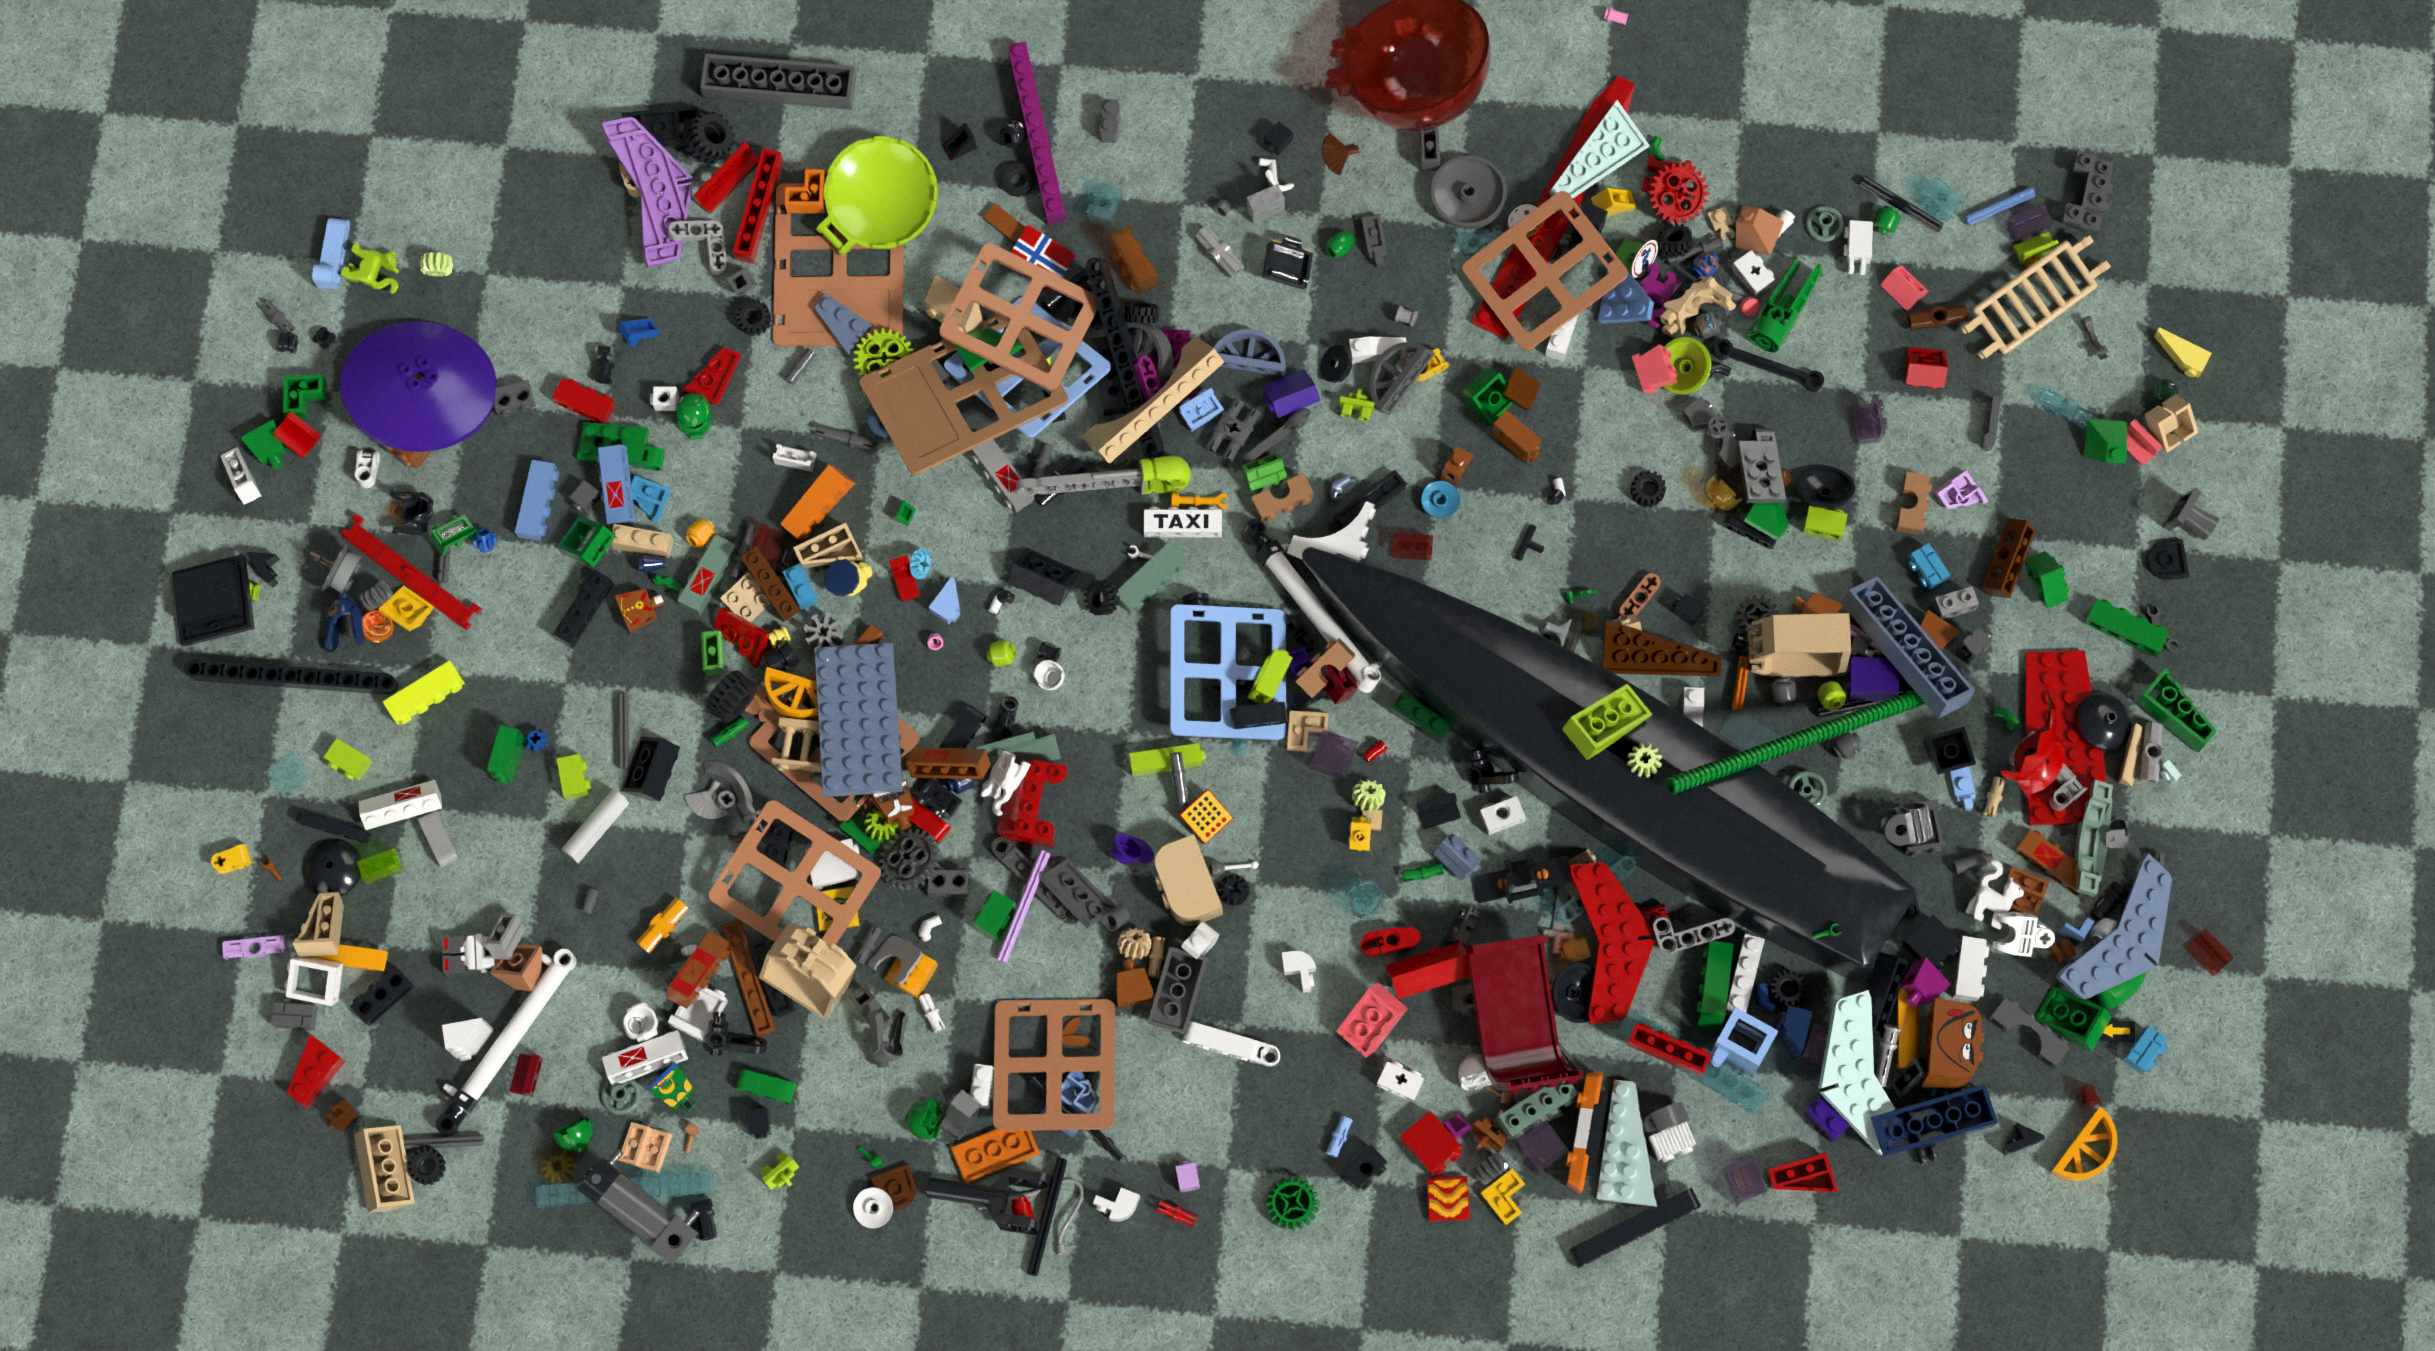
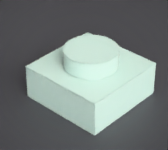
[2160,760,2181,784]

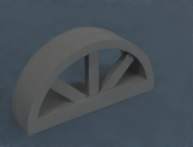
[1119,323,1173,394]
[1369,342,1435,415]

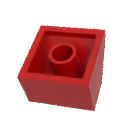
[1905,347,1948,389]

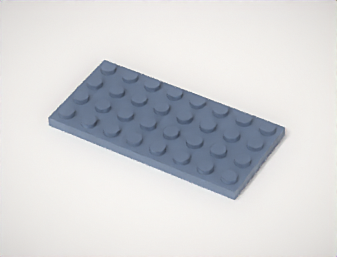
[815,643,903,797]

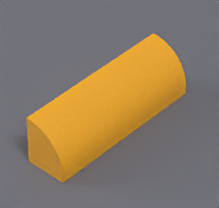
[1896,988,1920,1071]

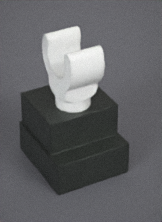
[1850,635,1882,659]
[664,942,697,965]

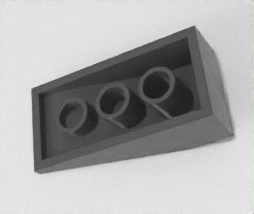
[1147,947,1209,1035]

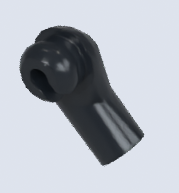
[1708,362,1732,378]

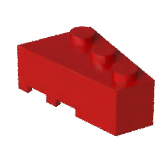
[287,1034,346,1108]
[1765,1153,1838,1192]

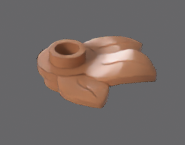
[745,685,783,722]

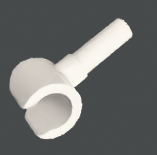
[1127,545,1153,560]

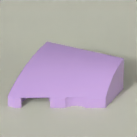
[1933,470,1988,509]

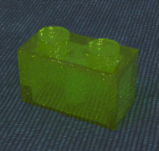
[357,848,405,885]

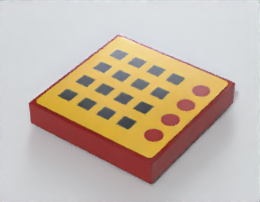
[1178,789,1233,844]

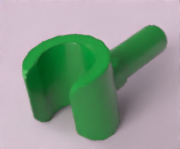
[1812,923,1841,939]
[858,1146,884,1169]

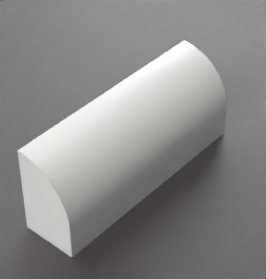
[561,788,629,864]

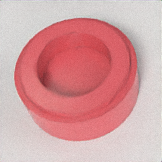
[1740,297,1760,317]

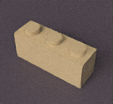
[611,524,674,559]

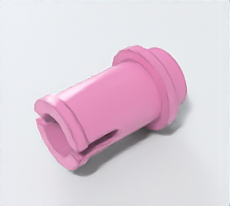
[1604,7,1628,25]

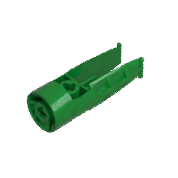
[1747,255,1823,352]

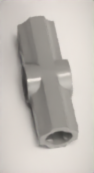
[1195,226,1244,278]
[2141,722,2163,784]

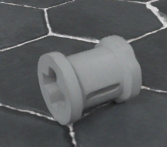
[1395,305,1418,328]

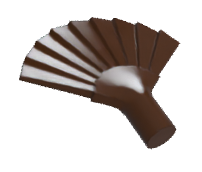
[1322,133,1360,175]

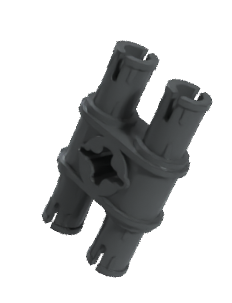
[1205,398,1261,462]

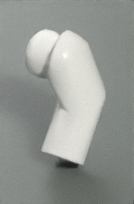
[918,915,942,942]

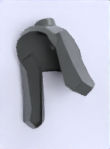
[868,1009,909,1068]

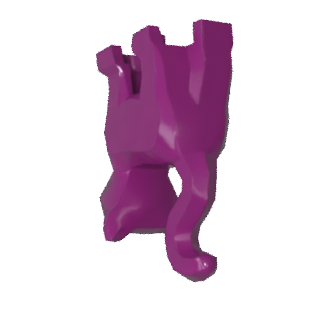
[1640,263,1683,328]

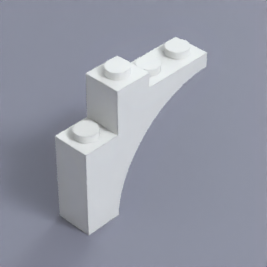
[1287,501,1376,561]

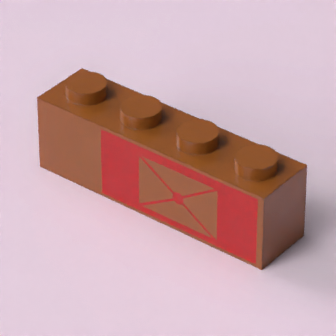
[667,931,730,1009]

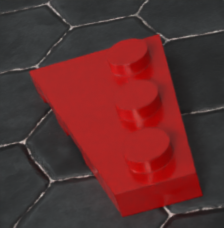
[682,347,742,406]
[714,607,770,669]

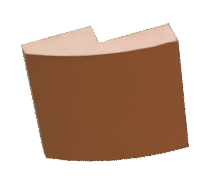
[2001,866,2050,916]

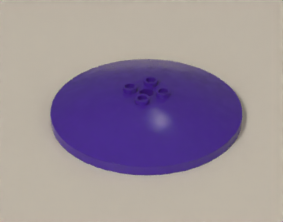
[340,321,497,452]

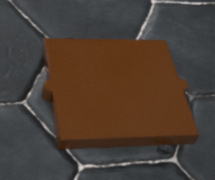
[1503,367,1541,411]

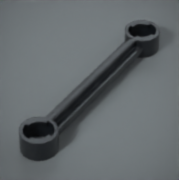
[1713,339,1824,392]

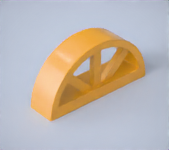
[765,667,819,721]
[2050,1107,2117,1181]

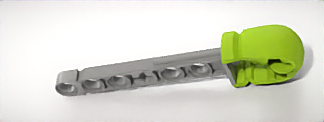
[1016,456,1191,496]

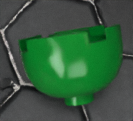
[905,1100,942,1140]
[552,1115,594,1153]

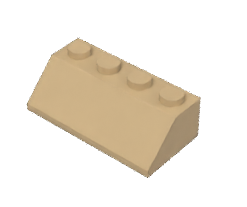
[354,1125,415,1213]

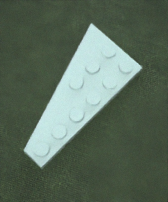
[1597,1080,1657,1207]

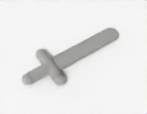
[1542,885,1573,955]

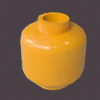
[686,519,715,548]

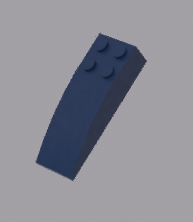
[1870,1084,1998,1156]

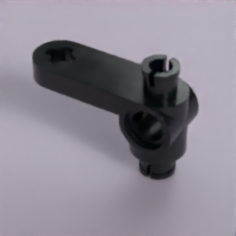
[1467,748,1520,793]
[706,1011,767,1056]

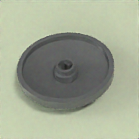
[1431,156,1507,229]

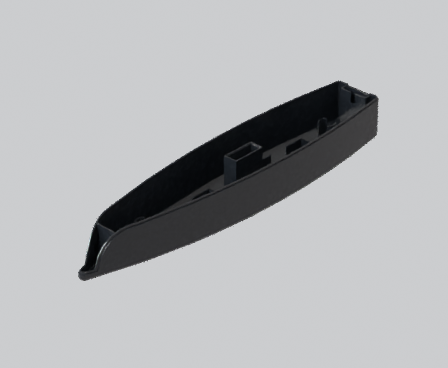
[1302,547,1916,981]

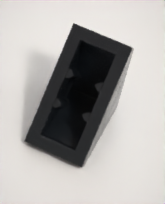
[942,123,977,161]

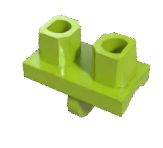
[1340,388,1375,422]
[760,1152,799,1191]

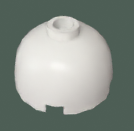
[1458,1053,1492,1090]

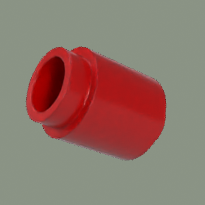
[1011,1197,1034,1220]

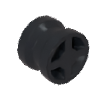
[278,333,298,354]

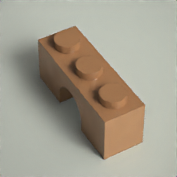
[1896,471,1932,535]
[1251,473,1314,522]
[1295,638,1356,698]

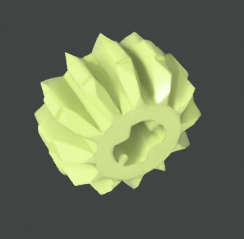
[420,252,453,277]
[1627,743,1662,777]
[1352,778,1385,813]

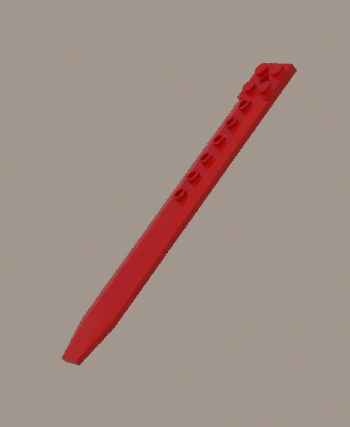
[1471,76,1635,340]

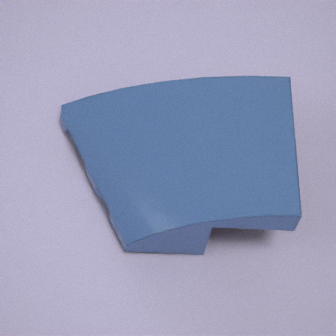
[1041,1072,1099,1138]

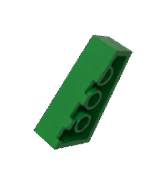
[2136,668,2217,753]

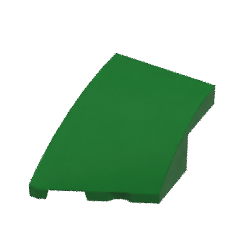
[954,328,1024,372]

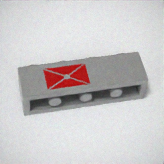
[971,439,1035,513]

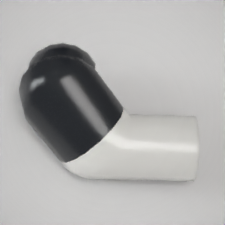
[1547,478,1566,505]
[988,590,1015,614]

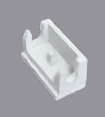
[773,444,817,472]

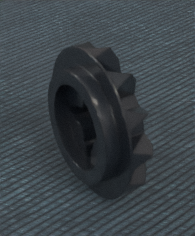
[1218,874,1249,906]

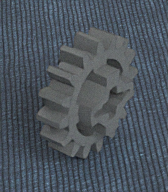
[1736,594,1779,633]

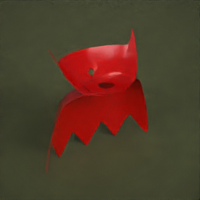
[2001,687,2066,804]

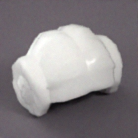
[623,1002,659,1043]

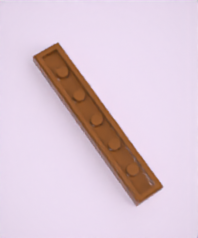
[721,919,776,1037]

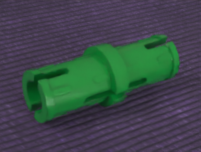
[711,716,750,748]
[1403,862,1444,883]

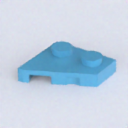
[631,475,672,524]

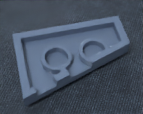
[814,293,872,356]

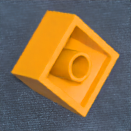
[884,953,938,1000]

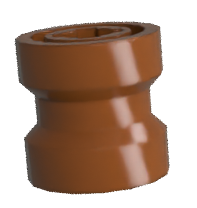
[2048,937,2076,964]

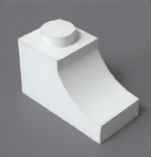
[1682,687,1704,727]

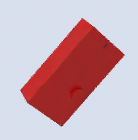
[1385,942,1470,999]

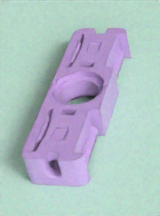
[222,935,286,960]

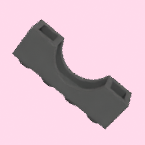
[1681,397,1740,474]
[1988,998,2071,1069]

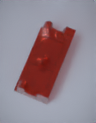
[1393,532,1433,561]

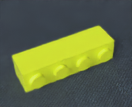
[383,660,465,725]

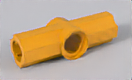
[636,898,689,954]

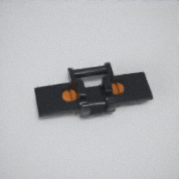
[1474,854,1572,904]

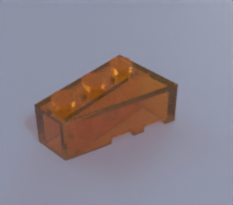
[1110,225,1160,295]

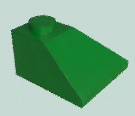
[2083,418,2127,464]
[1744,503,1789,541]

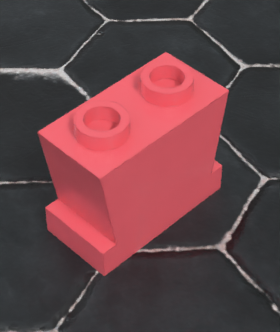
[1632,345,1677,394]

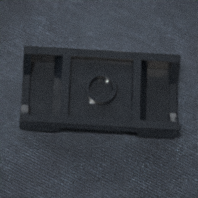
[621,106,699,148]

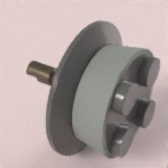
[310,543,363,593]

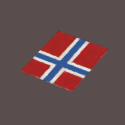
[1011,225,1076,292]

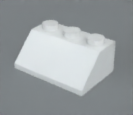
[442,1018,493,1061]

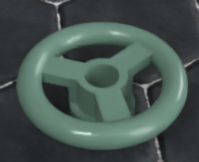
[1806,206,1844,242]
[1788,771,1827,807]
[601,1079,641,1115]

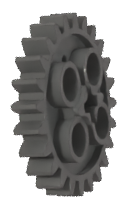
[879,829,941,891]

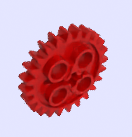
[1647,162,1709,224]

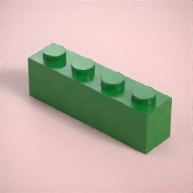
[2085,598,2169,658]

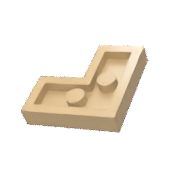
[1287,711,1329,752]

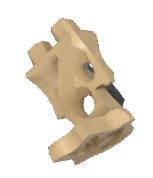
[1660,276,1736,337]

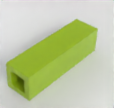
[1129,743,1206,776]

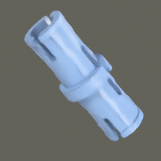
[1325,1116,1353,1158]

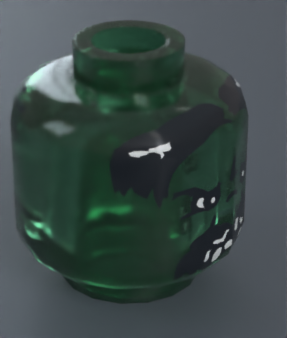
[2152,379,2179,407]

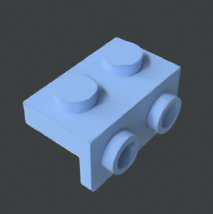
[1179,388,1224,431]

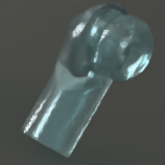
[1232,738,1248,758]

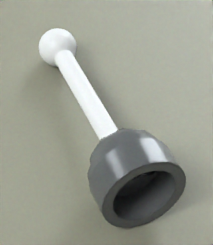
[1210,861,1259,877]

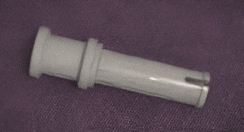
[1876,1024,1902,1087]

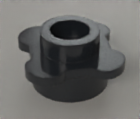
[313,327,336,349]

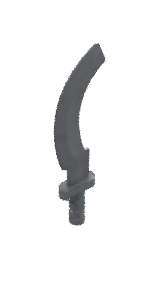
[703,761,768,836]

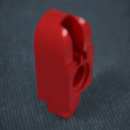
[1360,927,1420,958]

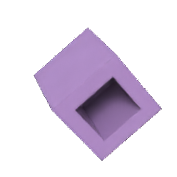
[1175,1160,1200,1193]

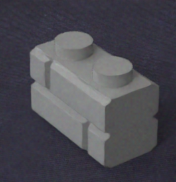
[485,914,525,960]

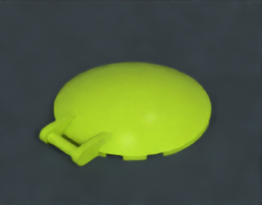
[816,136,938,257]

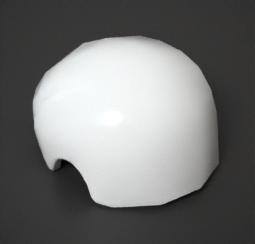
[1034,660,1065,691]

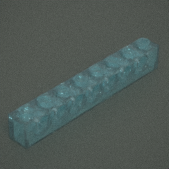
[1617,1010,1770,1117]

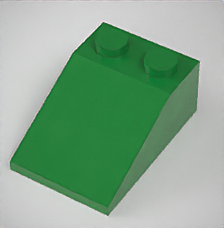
[2035,986,2111,1052]

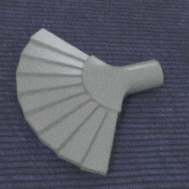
[685,780,728,819]

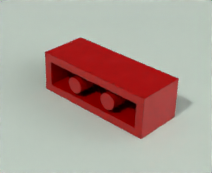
[552,378,616,424]

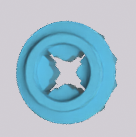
[910,548,932,579]

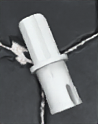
[919,993,946,1033]

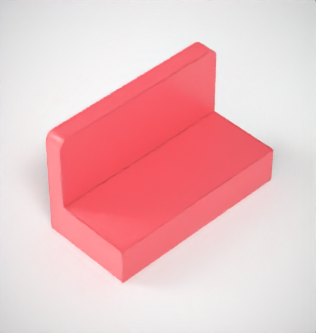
[1881,265,1929,311]
[2127,419,2162,466]

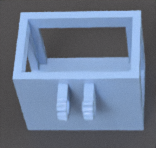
[1711,1007,1778,1076]

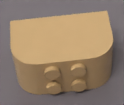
[1154,834,1223,926]

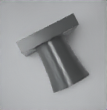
[2163,488,2219,540]

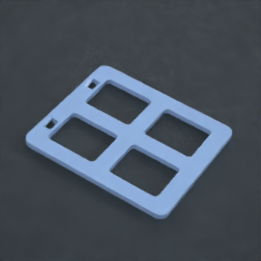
[944,297,1111,438]
[1170,604,1286,740]

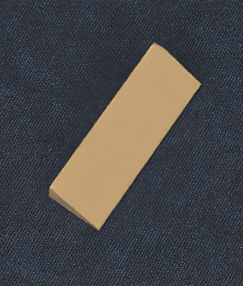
[2118,723,2144,786]

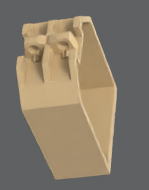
[1748,613,1851,678]
[759,923,856,1021]

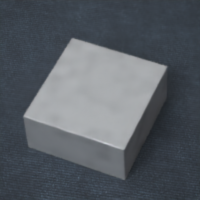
[1247,184,1285,224]

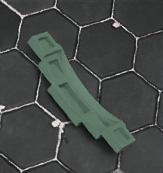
[2074,780,2113,897]

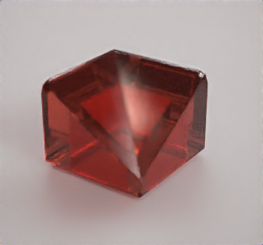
[2080,1085,2103,1108]

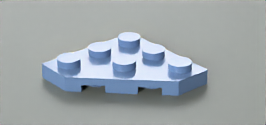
[1598,269,1654,324]

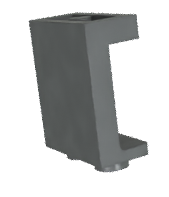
[1897,799,1946,857]

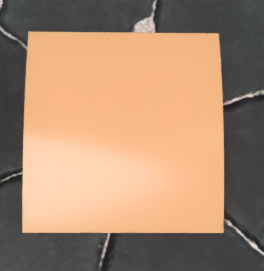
[619,1122,672,1173]

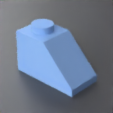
[929,577,960,625]

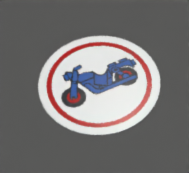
[1632,240,1658,278]

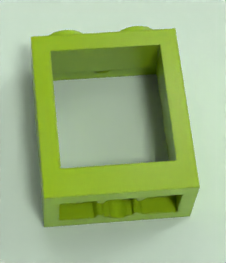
[1247,648,1293,704]

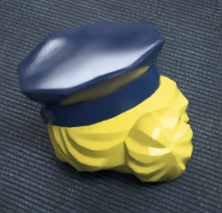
[824,559,872,596]

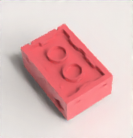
[1336,983,1408,1057]

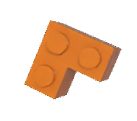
[785,169,826,213]

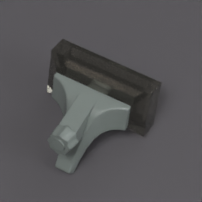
[1540,616,1585,652]

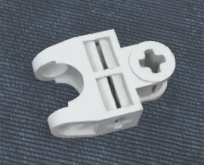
[1992,912,2055,957]

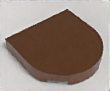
[870,1163,916,1210]

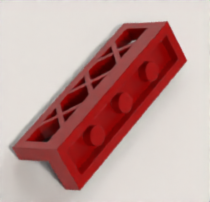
[694,142,760,214]

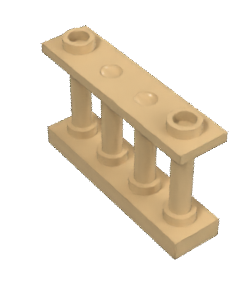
[772,717,822,773]

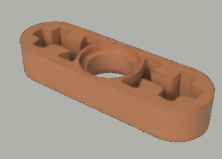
[1619,573,1661,617]

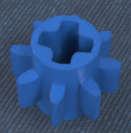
[472,528,497,552]
[524,727,550,753]

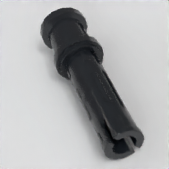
[1040,268,1089,312]

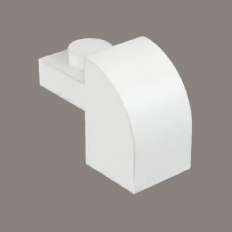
[1181,922,1219,959]
[1282,951,1316,993]
[1093,1188,1140,1222]

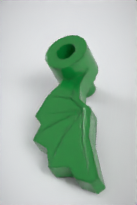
[653,576,681,593]
[1564,589,1597,604]

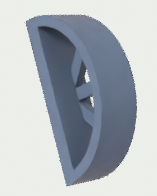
[1214,329,1286,377]

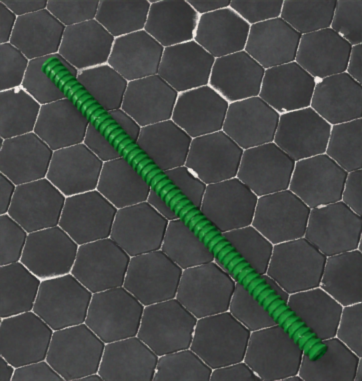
[1666,690,1925,794]

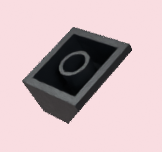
[1923,726,1976,775]

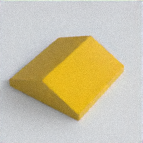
[379,585,434,631]

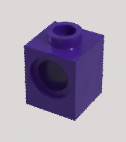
[1288,647,1312,679]

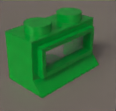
[430,514,477,556]

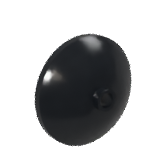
[1796,466,1855,509]
[2076,693,2131,750]
[303,839,363,896]
[1552,963,1595,1023]

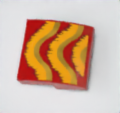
[1427,1176,1470,1221]

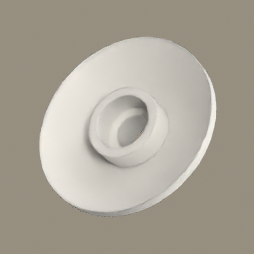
[853,1188,893,1228]

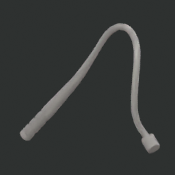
[978,1178,1084,1255]

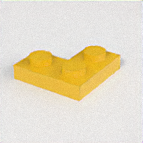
[1480,1168,1525,1226]

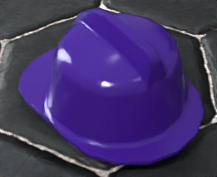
[1109,833,1154,865]

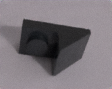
[246,552,280,588]
[1286,685,1328,711]
[2002,1123,2045,1156]

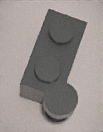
[939,1090,981,1140]

